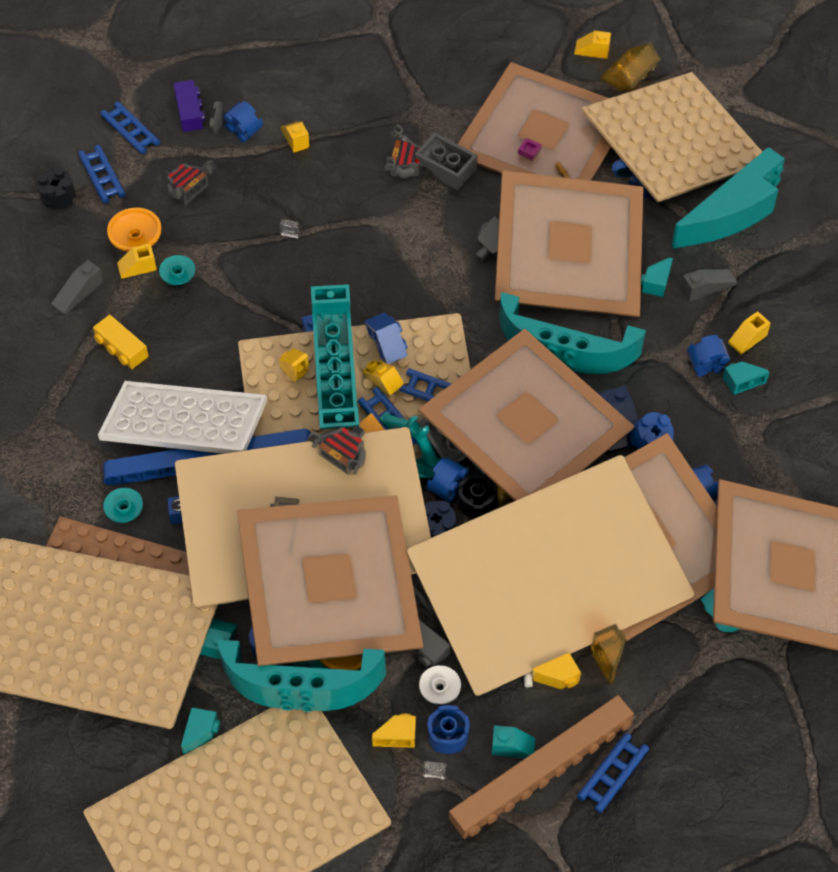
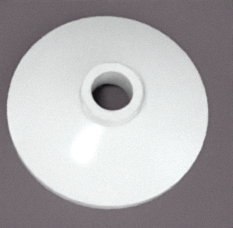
[419,666,461,705]

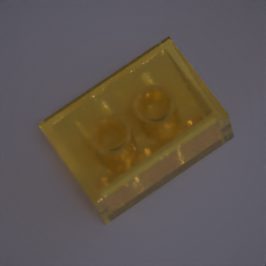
[600,42,660,91]

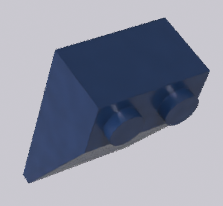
[598,385,638,453]

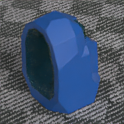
[612,158,633,178]

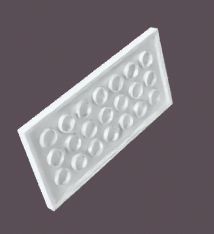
[98,381,268,454]

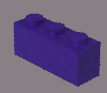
[173,80,205,132]

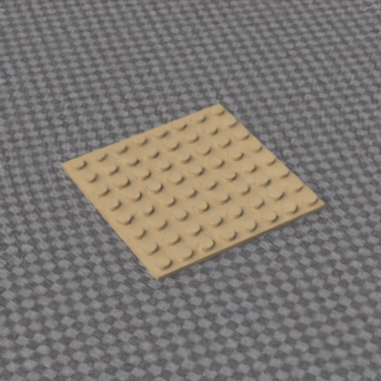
[581,72,762,202]

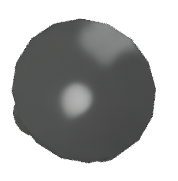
[209,101,224,135]

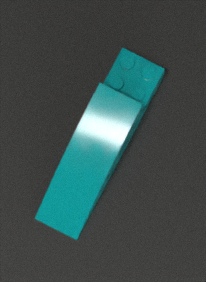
[672,147,785,249]

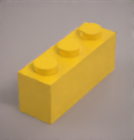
[93,314,149,370]

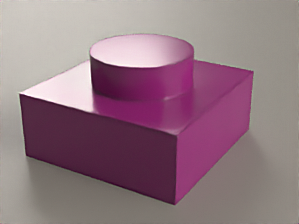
[518,138,541,160]

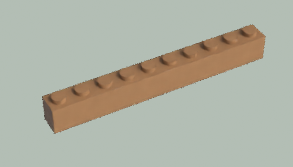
[449,695,634,839]

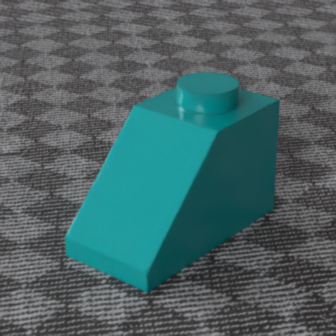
[641,258,673,297]
[723,362,769,395]
[181,708,220,755]
[492,725,535,758]

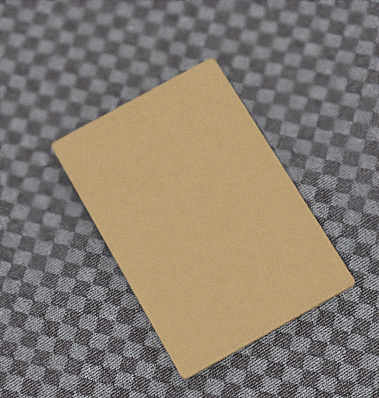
[238,313,471,459]
[175,427,431,607]
[407,455,694,696]
[0,538,218,729]
[84,707,391,872]

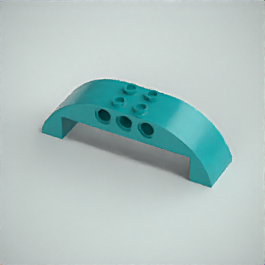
[311,284,359,429]
[499,292,646,374]
[218,640,387,712]

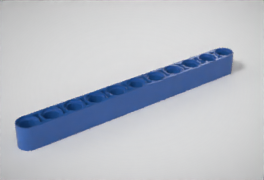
[103,429,311,486]

